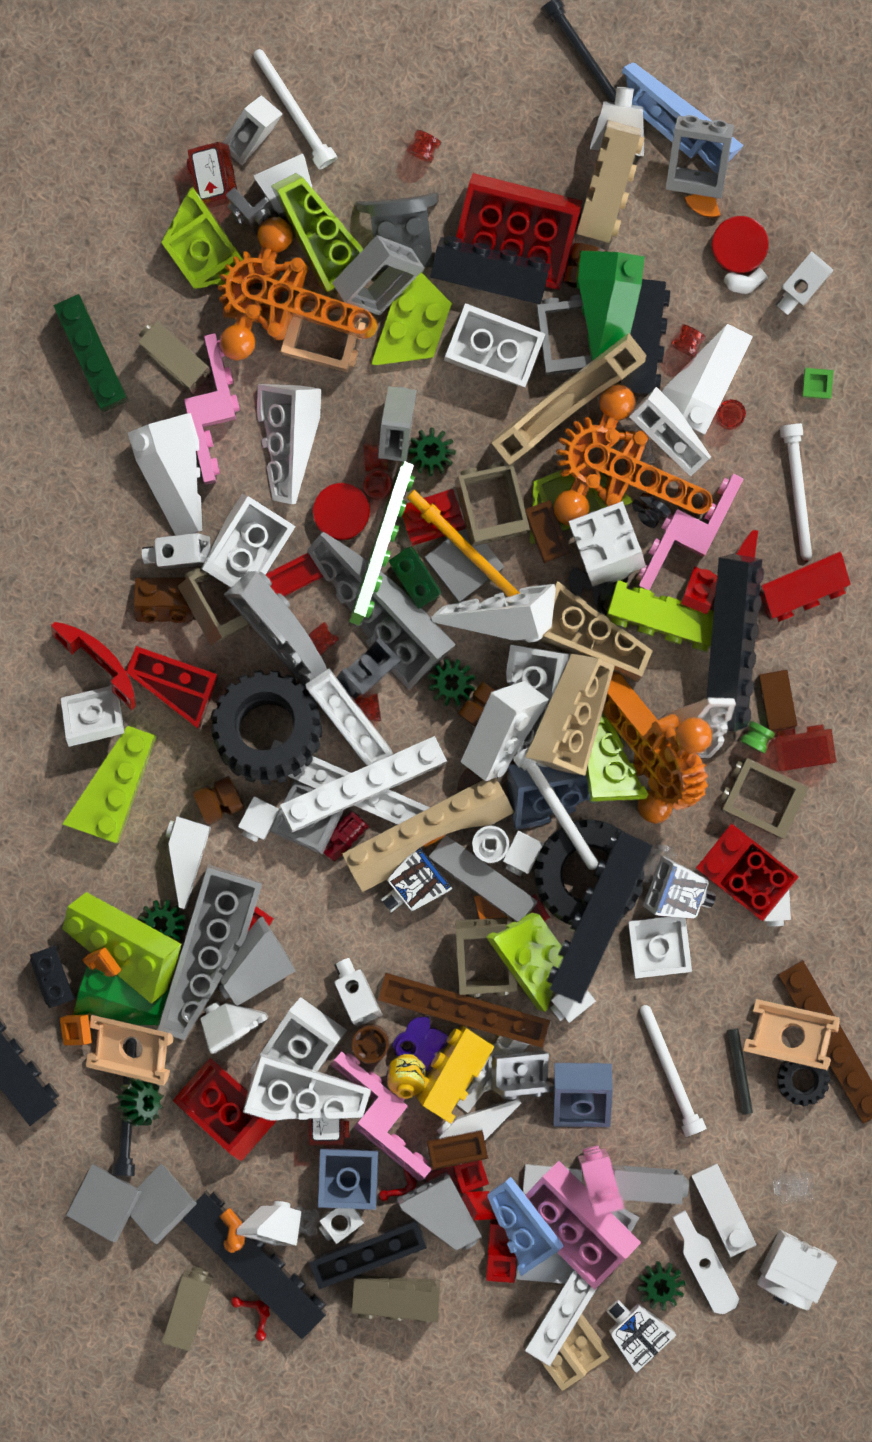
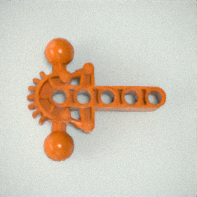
[218,217,378,361]
[553,384,713,526]
[602,671,712,824]

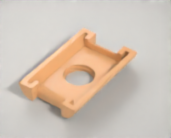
[743,999,840,1070]
[86,1015,173,1085]

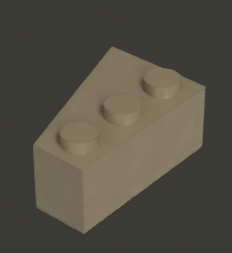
[352,1275,440,1322]

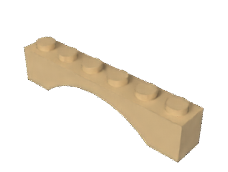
[492,333,646,465]
[343,778,514,892]

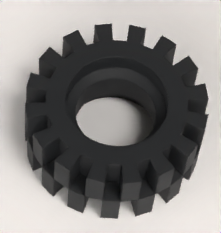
[777,1061,830,1106]

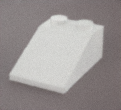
[444,303,545,388]
[201,494,296,587]
[249,997,347,1074]

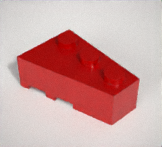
[126,646,219,729]

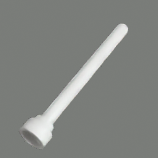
[253,49,338,170]
[780,424,812,561]
[513,747,598,870]
[640,1005,707,1137]

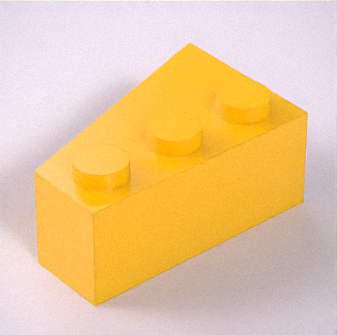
[416,1025,494,1124]

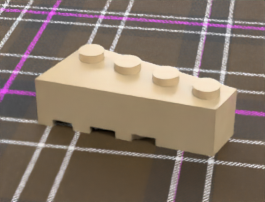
[577,120,645,243]
[537,581,653,683]
[526,654,615,776]

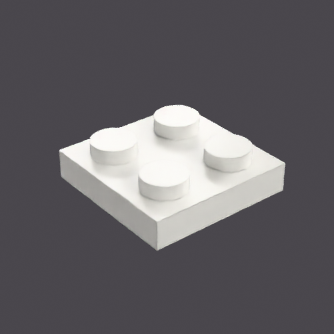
[61,686,124,747]
[628,916,692,978]

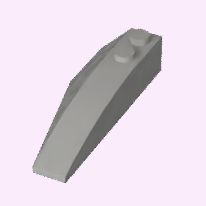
[307,532,456,690]
[224,571,327,703]
[158,865,262,1040]

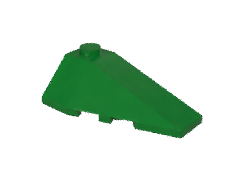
[576,251,645,361]
[73,966,170,1025]

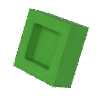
[802,368,834,400]

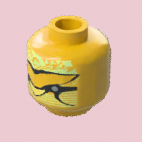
[387,1054,425,1099]

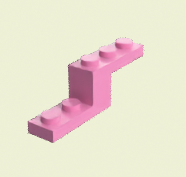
[184,333,240,485]
[636,474,743,590]
[330,1051,431,1182]
[578,1145,624,1216]

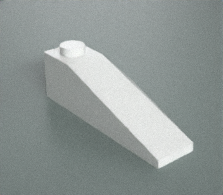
[662,324,753,438]
[257,384,321,504]
[128,413,202,536]
[431,584,556,642]
[506,645,571,767]
[662,698,735,758]
[201,1001,269,1054]
[244,1053,371,1120]

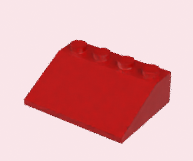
[456,173,583,290]

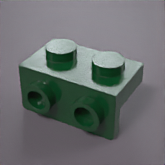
[388,546,441,609]

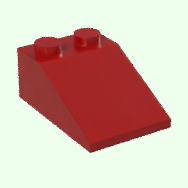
[173,1058,277,1161]

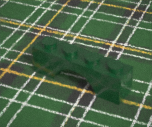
[53,294,129,413]

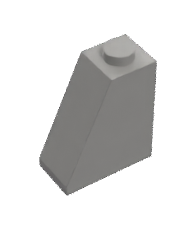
[378,386,417,462]
[218,917,296,1006]
[397,1171,482,1251]

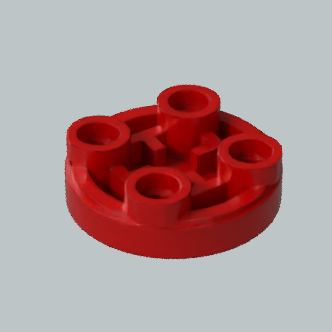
[711,216,769,274]
[313,483,370,540]

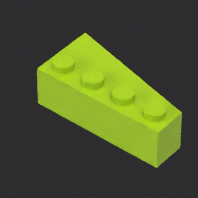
[271,173,363,292]
[606,580,714,653]
[63,726,157,843]
[62,892,181,1004]

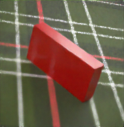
[266,553,324,597]

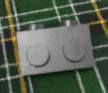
[226,187,276,234]
[491,1050,554,1100]

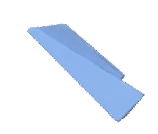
[622,63,743,173]

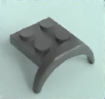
[355,192,439,273]

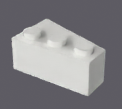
[461,681,549,781]

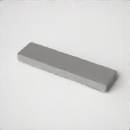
[429,835,537,922]

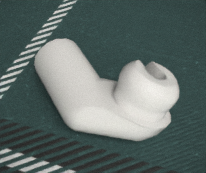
[724,267,768,294]

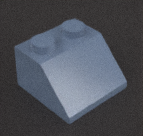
[553,1063,613,1127]
[318,1148,379,1210]

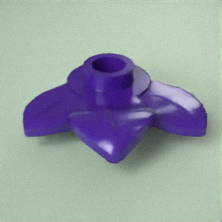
[393,1017,449,1071]

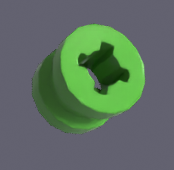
[740,721,775,754]

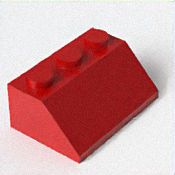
[759,551,851,623]

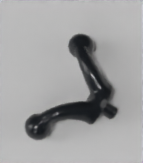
[597,577,628,616]

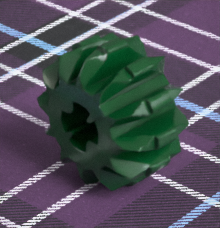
[408,427,456,477]
[428,659,475,707]
[138,900,186,942]
[115,1078,164,1127]
[636,1261,685,1311]

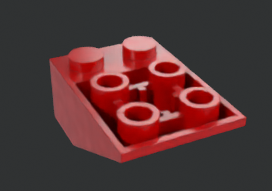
[696,823,799,921]

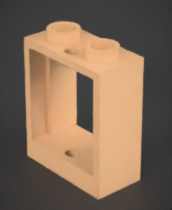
[281,300,366,373]

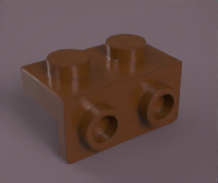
[134,577,193,623]

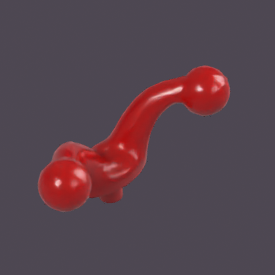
[378,1168,417,1202]
[231,1296,270,1342]

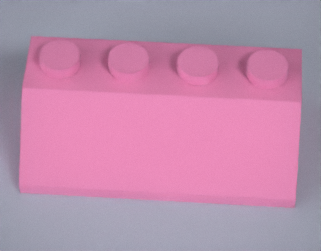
[525,1161,641,1290]

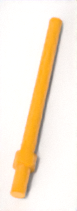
[406,490,520,597]

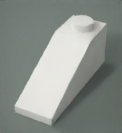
[629,387,711,477]
[166,817,211,909]
[436,1098,521,1140]
[691,1164,756,1257]

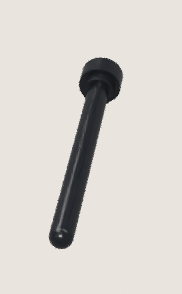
[540,0,616,103]
[112,1038,137,1176]

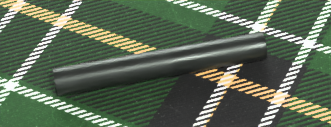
[727,1028,753,1115]

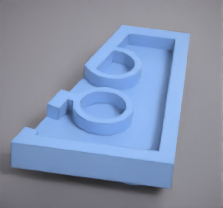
[487,1177,564,1276]

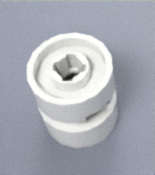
[472,826,509,863]

